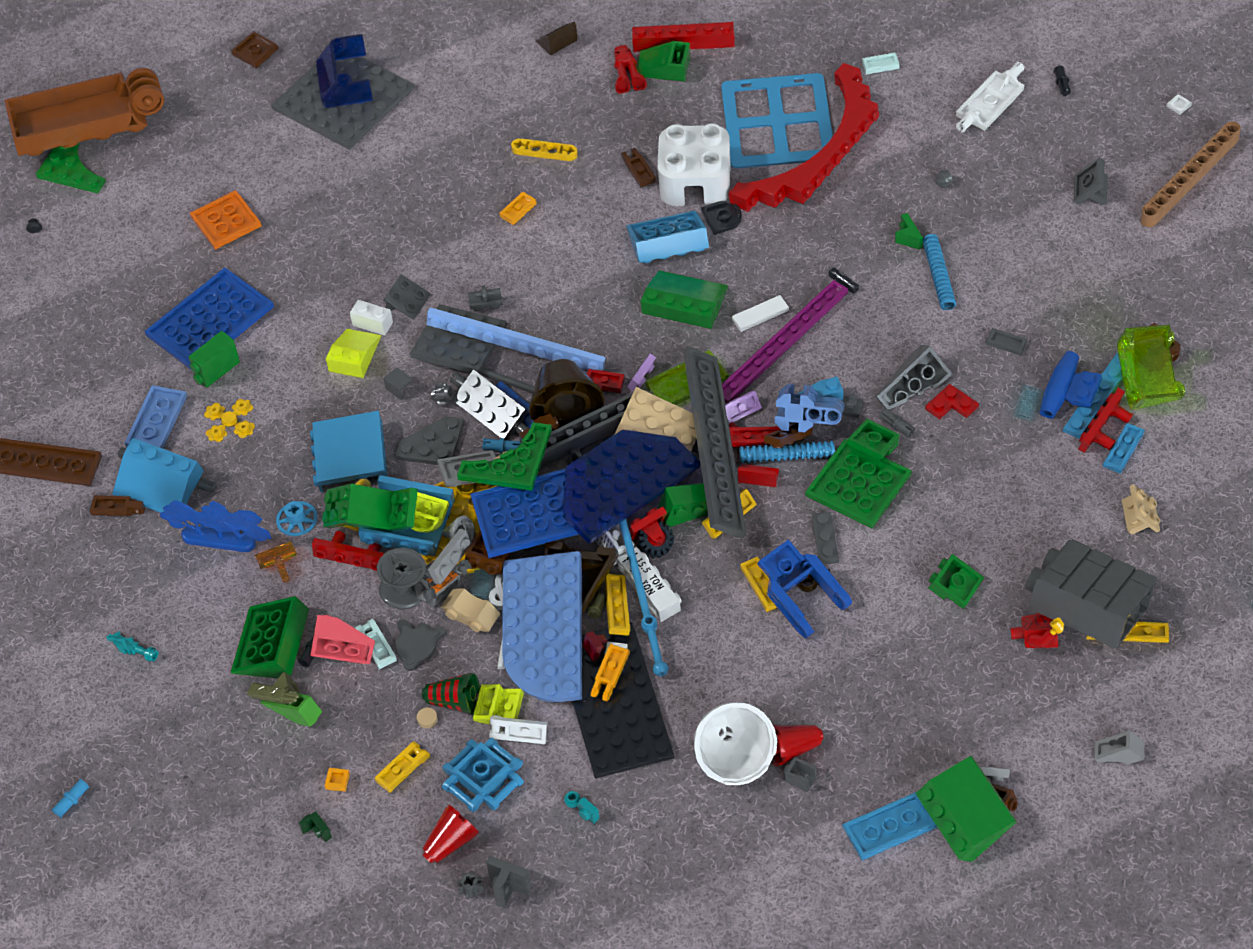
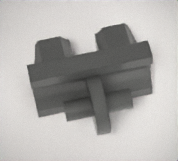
[468,285,503,312]

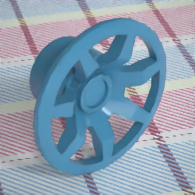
[276,501,318,536]

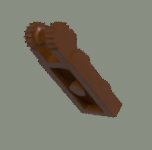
[621,148,656,188]

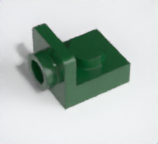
[299,811,332,842]

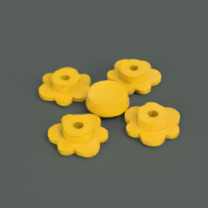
[204,399,255,442]

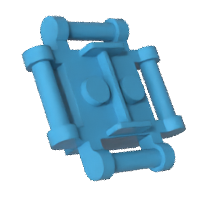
[442,738,524,813]

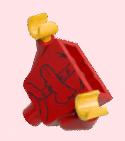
[1010,612,1064,648]

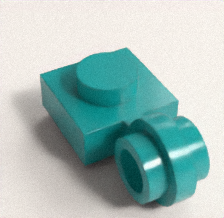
[564,791,600,824]

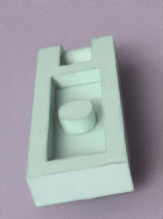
[355,618,397,669]

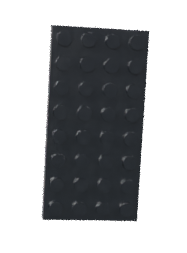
[572,622,674,779]

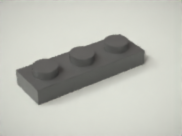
[812,512,839,565]

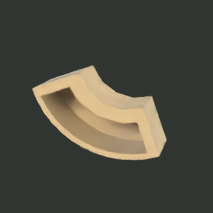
[441,588,501,632]

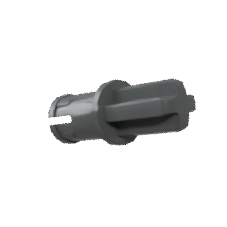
[879,408,915,438]

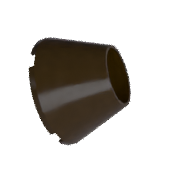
[529,359,604,429]

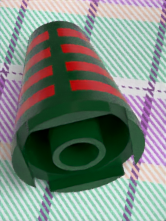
[422,673,480,714]

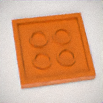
[190,190,262,250]

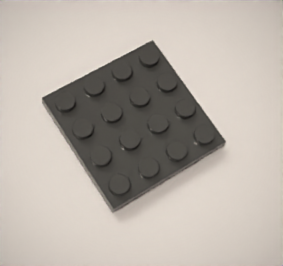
[410,304,507,373]

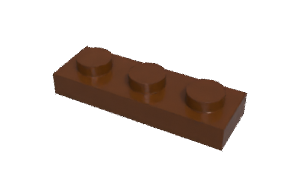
[764,424,813,448]

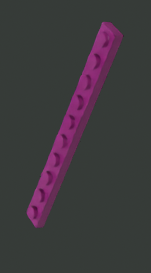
[722,280,848,403]

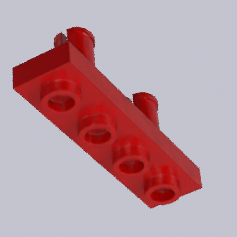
[1078,388,1134,453]
[312,531,385,571]

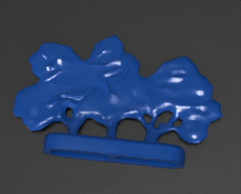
[160,500,272,552]

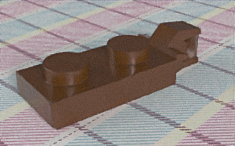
[90,495,145,516]

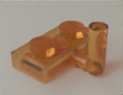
[255,541,297,582]

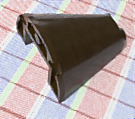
[545,541,619,615]

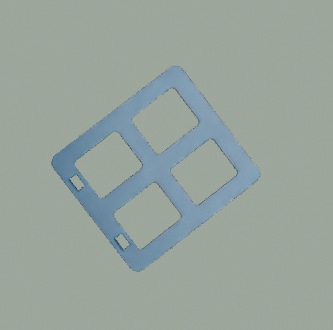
[721,73,833,168]

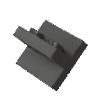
[1074,157,1108,205]
[486,856,532,908]

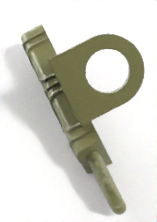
[247,672,300,704]

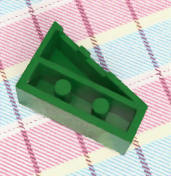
[657,483,708,527]

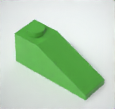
[260,693,322,727]

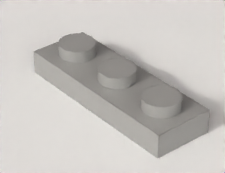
[428,529,471,585]

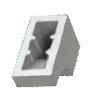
[1095,731,1144,765]

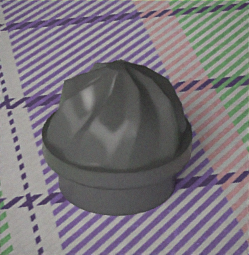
[936,169,954,187]

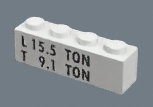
[617,547,682,622]

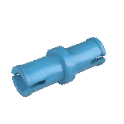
[482,438,520,453]
[51,779,90,818]

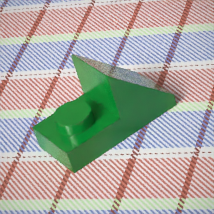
[895,213,923,249]

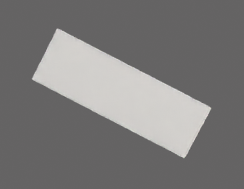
[732,295,789,332]

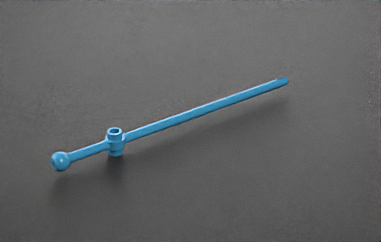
[606,468,669,677]

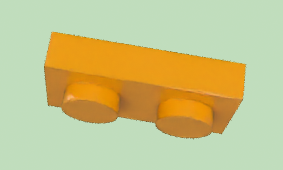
[500,192,537,225]

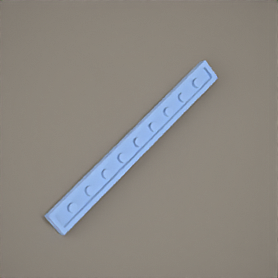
[427,307,606,371]

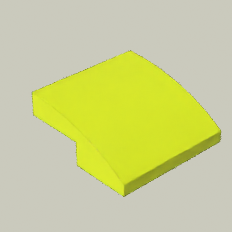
[473,684,524,724]

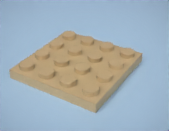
[605,387,697,486]

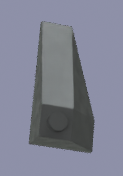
[876,345,952,410]

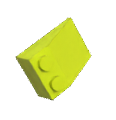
[326,329,381,378]

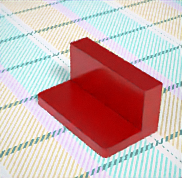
[738,464,779,487]

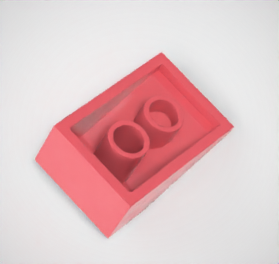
[310,615,375,664]

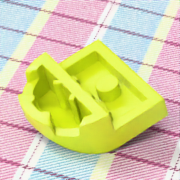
[411,492,450,533]

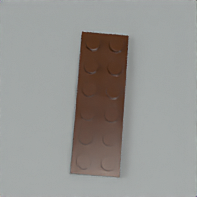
[0,438,102,486]

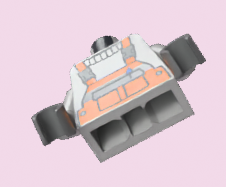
[414,560,472,607]

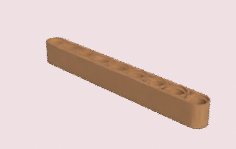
[1141,121,1241,227]

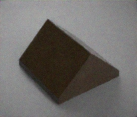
[536,21,578,56]

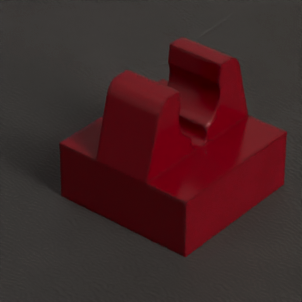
[582,631,608,661]

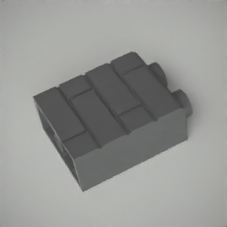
[1025,539,1158,649]

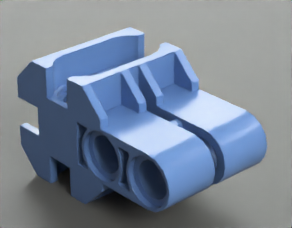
[775,384,845,432]

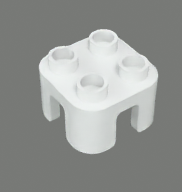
[658,124,731,206]

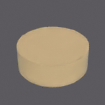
[417,708,438,728]

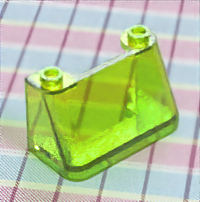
[1117,325,1185,410]

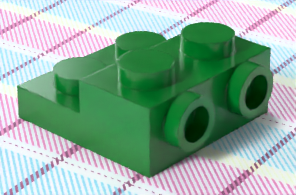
[847,419,900,460]
[928,554,985,609]

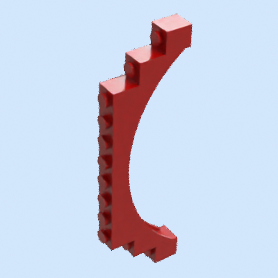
[729,63,879,212]

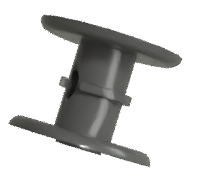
[377,548,426,609]

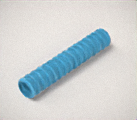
[923,234,956,310]
[740,441,835,463]

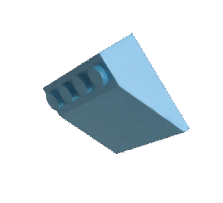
[626,211,709,263]
[112,438,204,513]

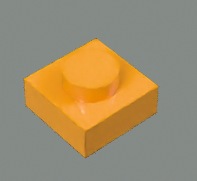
[324,768,350,792]

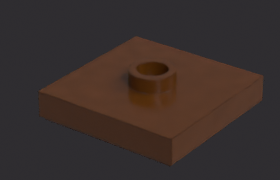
[231,31,279,68]

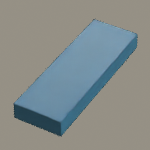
[1103,423,1145,474]

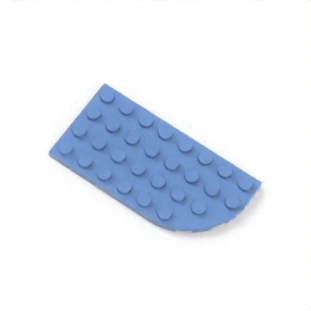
[502,551,582,702]

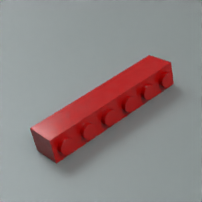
[632,22,735,53]

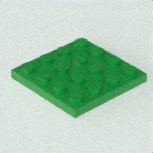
[805,439,912,529]

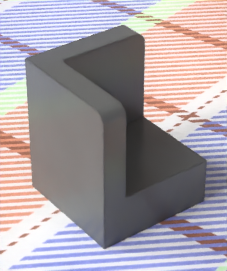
[384,368,412,400]

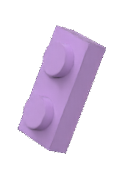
[627,354,656,391]
[725,391,762,424]

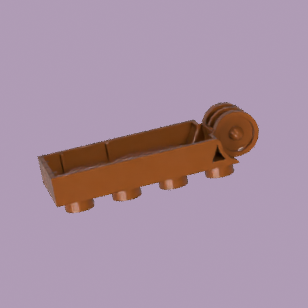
[4,68,164,156]

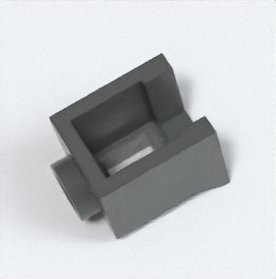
[783,757,817,792]

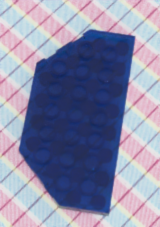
[563,429,701,544]

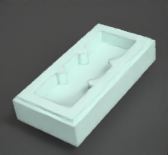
[862,53,900,75]

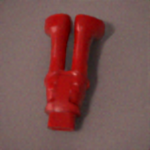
[613,45,647,94]

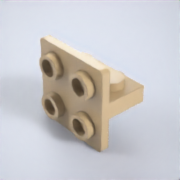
[1122,484,1160,534]

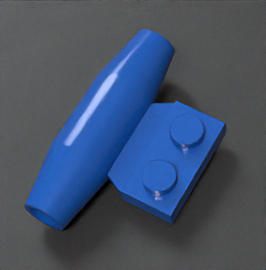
[1040,351,1102,419]

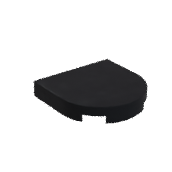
[701,201,742,235]

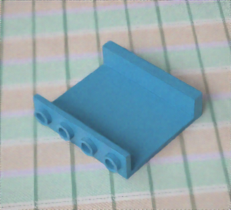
[358,475,455,556]

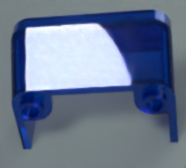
[316,34,373,108]

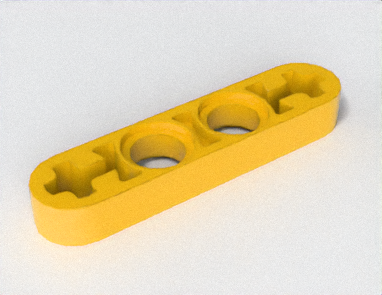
[511,138,578,161]

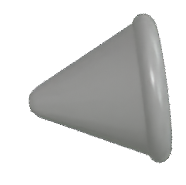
[442,516,475,543]

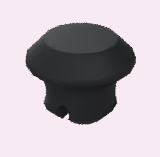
[26,218,42,233]

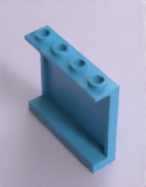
[310,411,388,493]

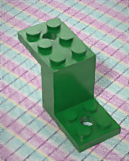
[322,484,418,532]

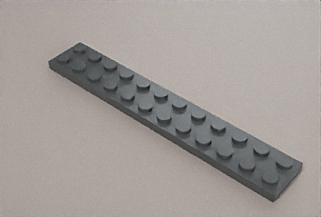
[683,346,747,539]

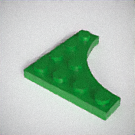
[36,142,106,194]
[457,422,552,491]

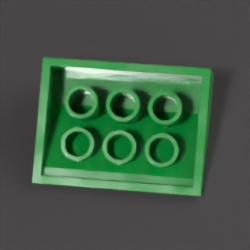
[640,270,728,329]
[230,596,309,679]
[915,756,1017,862]

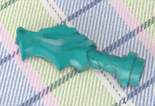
[106,631,159,662]

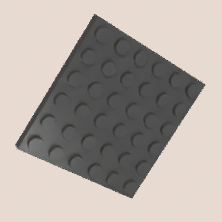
[271,44,415,150]

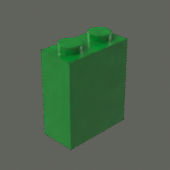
[188,331,240,388]

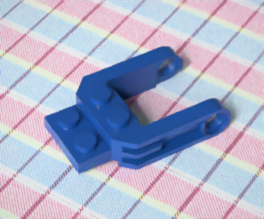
[757,539,852,639]

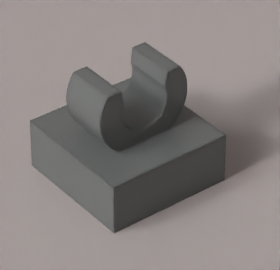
[842,394,864,418]

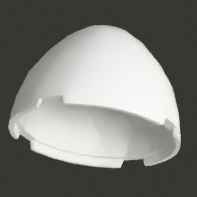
[694,702,777,785]

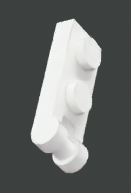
[489,715,547,744]

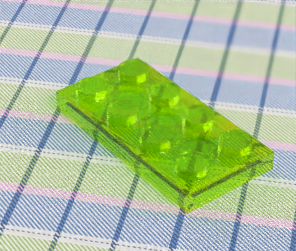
[645,350,729,405]

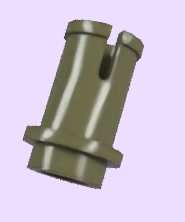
[587,593,606,619]

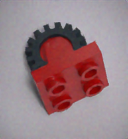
[629,507,674,559]

